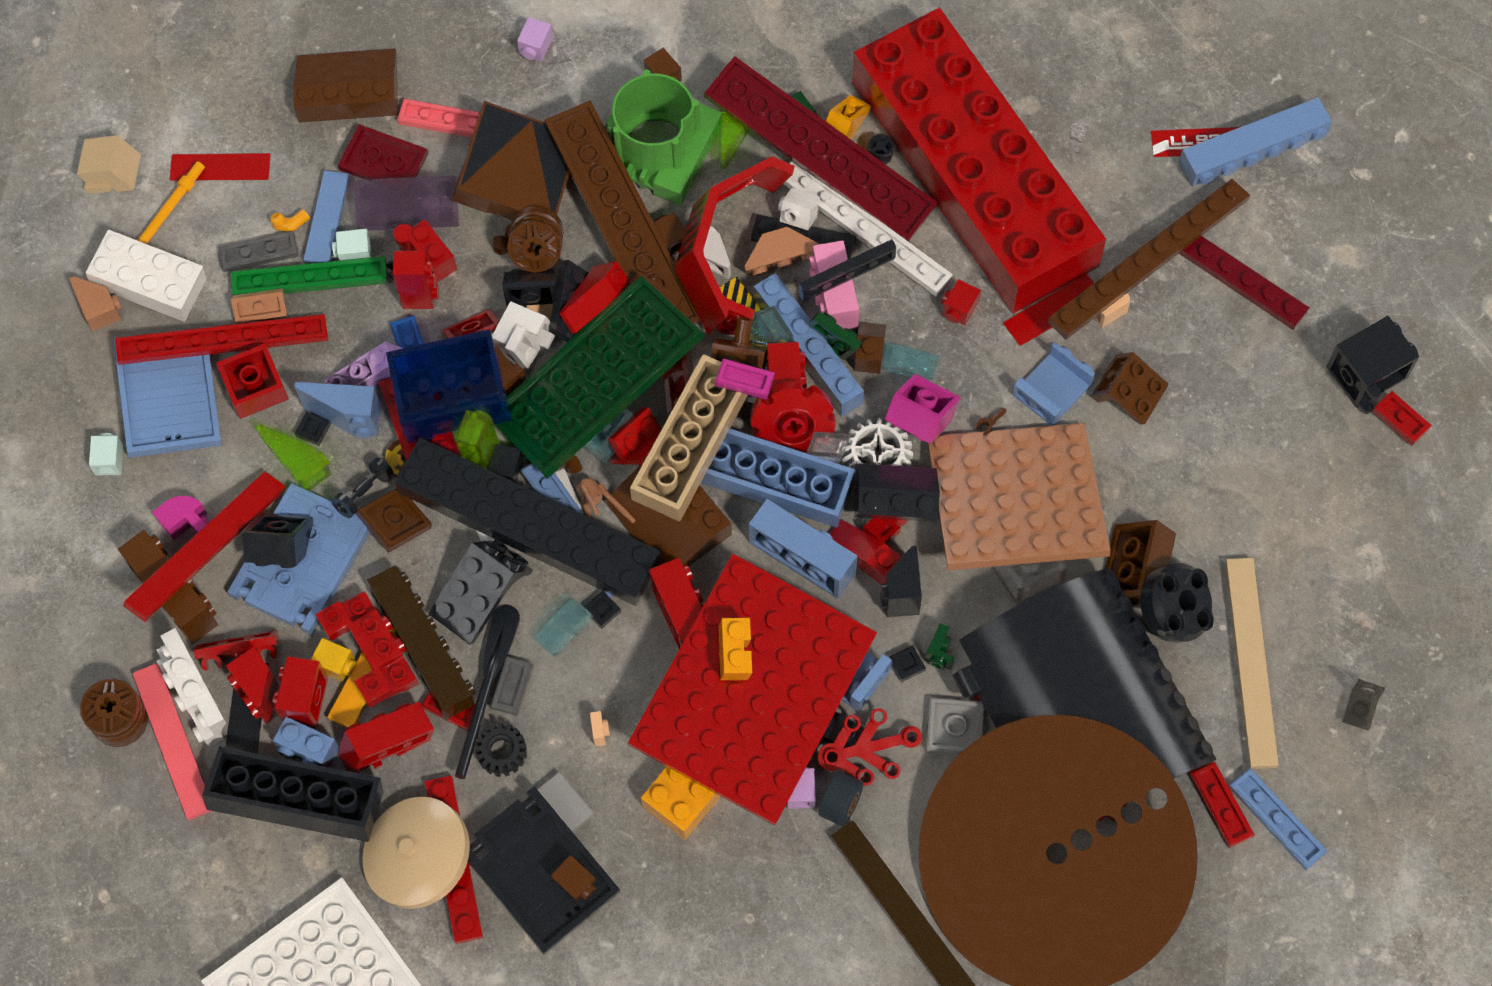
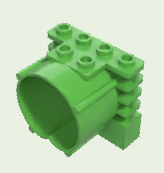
[605,69,723,206]

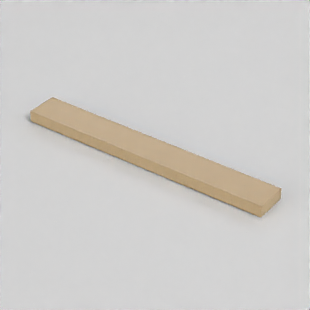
[1225,558,1279,769]

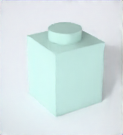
[332,229,371,261]
[89,433,124,475]

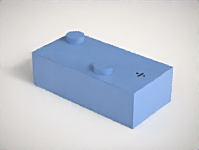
[749,499,857,599]

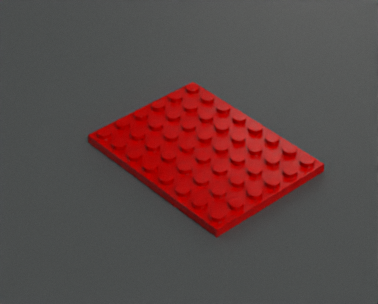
[627,554,877,826]

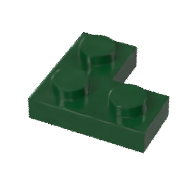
[808,312,862,360]

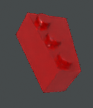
[338,701,434,773]

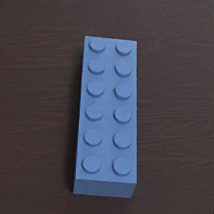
[701,429,855,528]

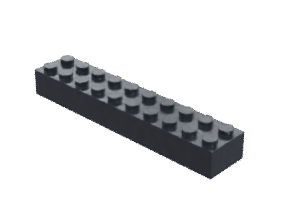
[394,438,660,606]

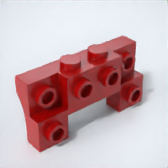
[315,591,419,708]

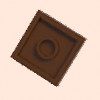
[356,488,432,553]

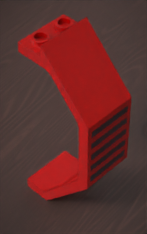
[675,156,795,335]

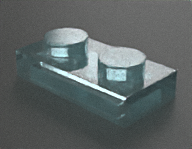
[882,343,939,382]

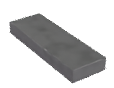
[218,231,299,273]

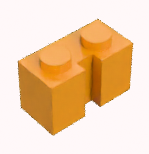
[718,618,752,680]

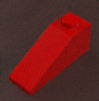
[559,261,629,334]
[830,520,901,585]

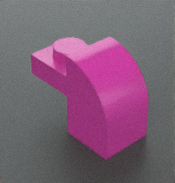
[152,496,210,540]

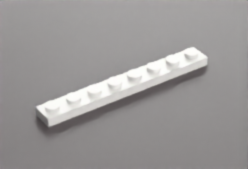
[783,161,953,297]

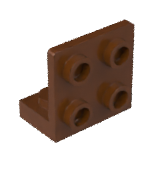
[1091,352,1168,425]

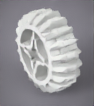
[842,418,913,482]

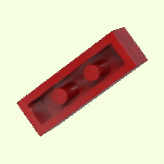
[393,251,439,309]

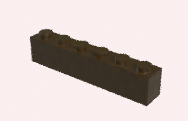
[367,565,476,720]

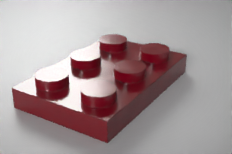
[338,124,429,195]

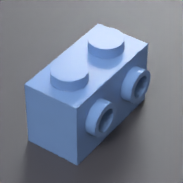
[273,717,339,768]

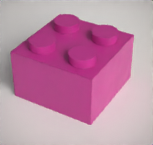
[885,374,961,444]

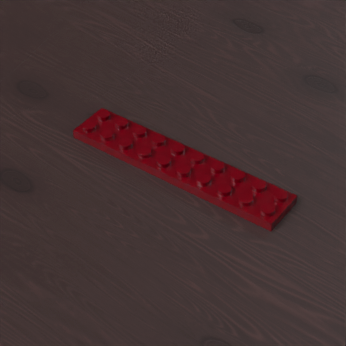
[704,56,938,242]

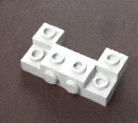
[157,628,226,748]

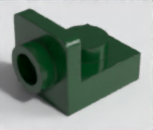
[925,623,954,670]

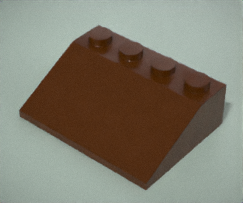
[294,48,399,123]
[604,466,732,566]

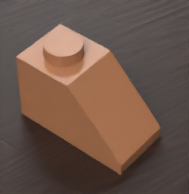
[69,276,122,331]

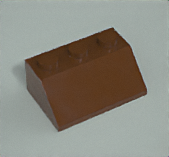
[1105,520,1176,609]

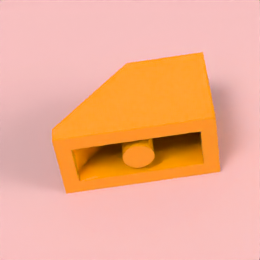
[826,95,872,140]

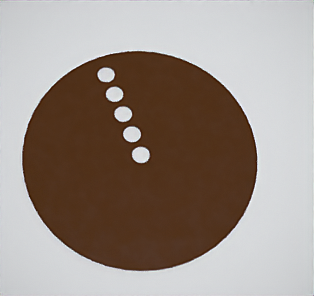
[918,715,1198,986]

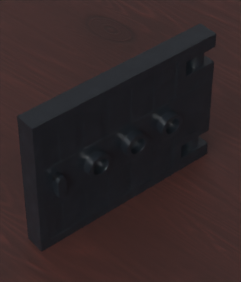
[467,786,620,955]

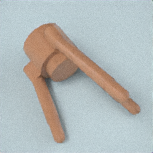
[576,478,635,523]

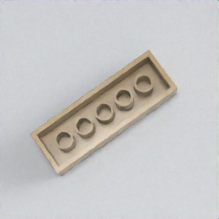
[630,354,748,522]

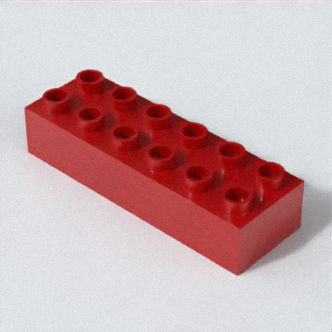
[852,7,1106,314]

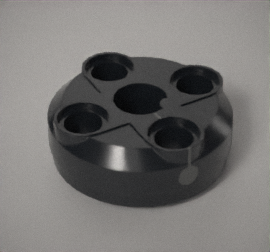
[1140,563,1214,643]

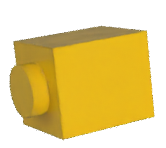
[311,638,356,682]

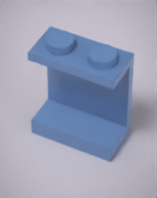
[1012,342,1095,426]

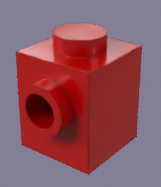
[941,279,981,326]

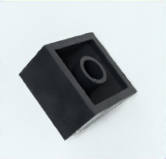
[502,268,558,308]
[242,513,313,569]
[880,546,922,617]

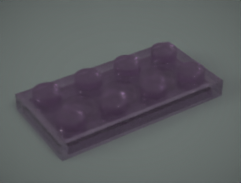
[354,175,460,231]

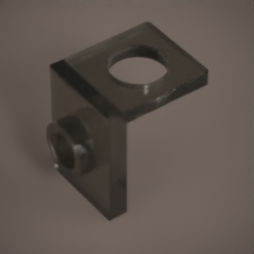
[1342,679,1385,731]

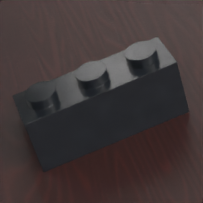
[854,463,940,522]

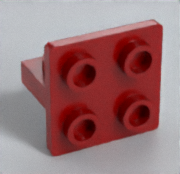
[608,407,662,466]

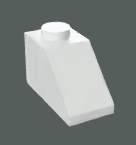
[704,226,731,279]

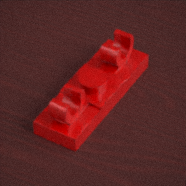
[194,630,279,671]

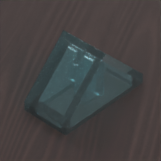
[750,306,794,345]

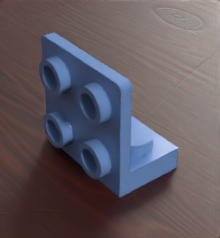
[842,652,892,712]

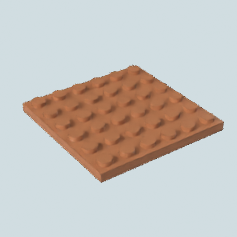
[927,423,1111,571]

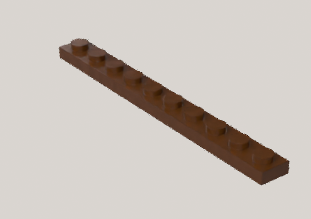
[1048,179,1250,340]

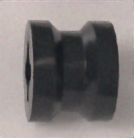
[868,134,893,164]

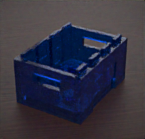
[386,329,512,444]

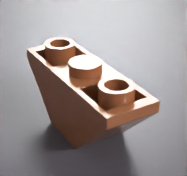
[745,227,819,276]

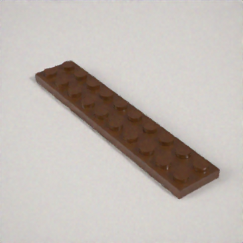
[545,100,701,325]

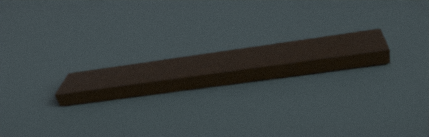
[830,820,976,986]

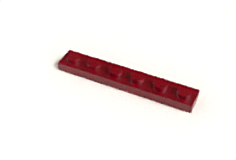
[1179,236,1310,330]

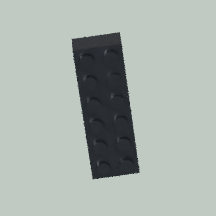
[202,746,384,842]

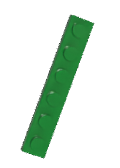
[231,256,388,296]

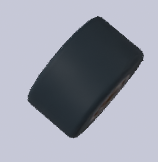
[818,771,863,826]

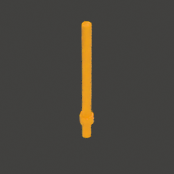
[137,161,205,244]

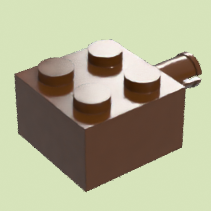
[711,317,767,403]

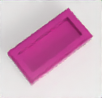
[715,359,775,400]

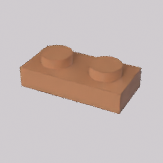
[231,288,288,323]

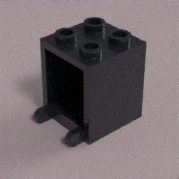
[1326,316,1420,414]

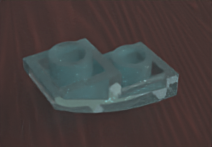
[534,598,594,657]

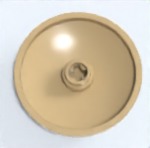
[362,797,470,909]

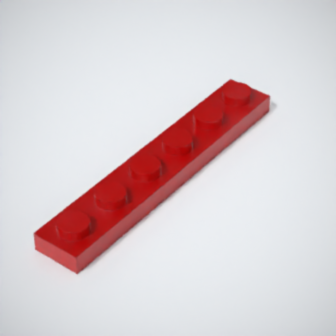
[425,775,484,944]

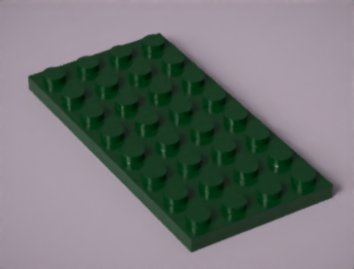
[487,275,705,479]

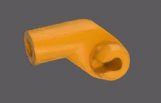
[270,209,310,232]

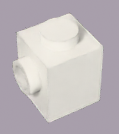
[778,188,820,230]

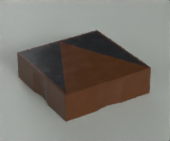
[451,101,569,221]

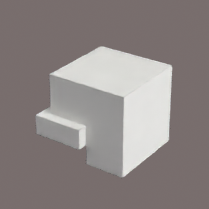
[491,301,555,370]

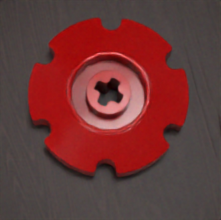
[750,381,836,455]

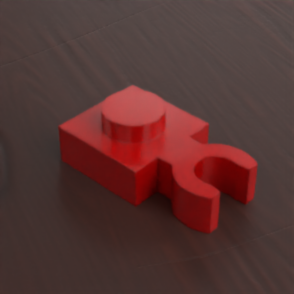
[862,518,908,544]

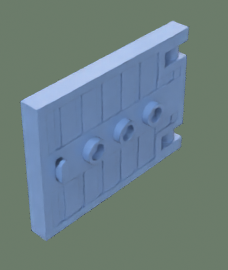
[114,327,222,458]
[227,483,370,635]

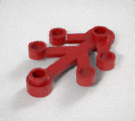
[817,708,922,786]

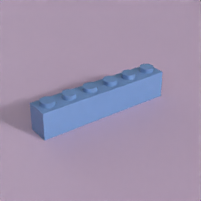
[1179,97,1332,187]
[754,273,864,417]

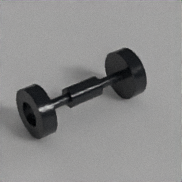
[332,457,394,518]

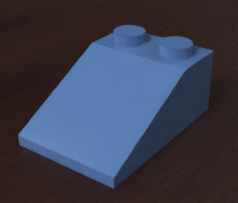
[295,382,382,439]

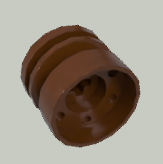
[507,205,564,272]
[80,678,148,747]

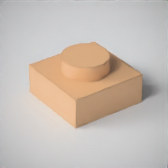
[590,711,610,747]

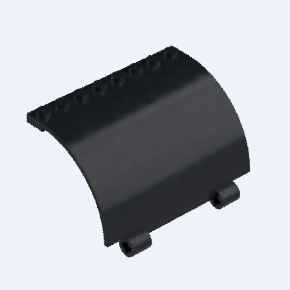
[952,567,1217,790]

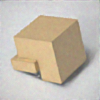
[77,135,141,194]

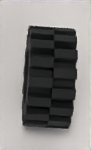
[476,723,527,777]

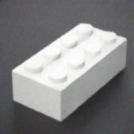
[86,230,207,322]

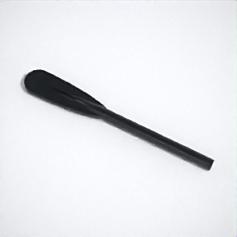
[455,606,520,779]

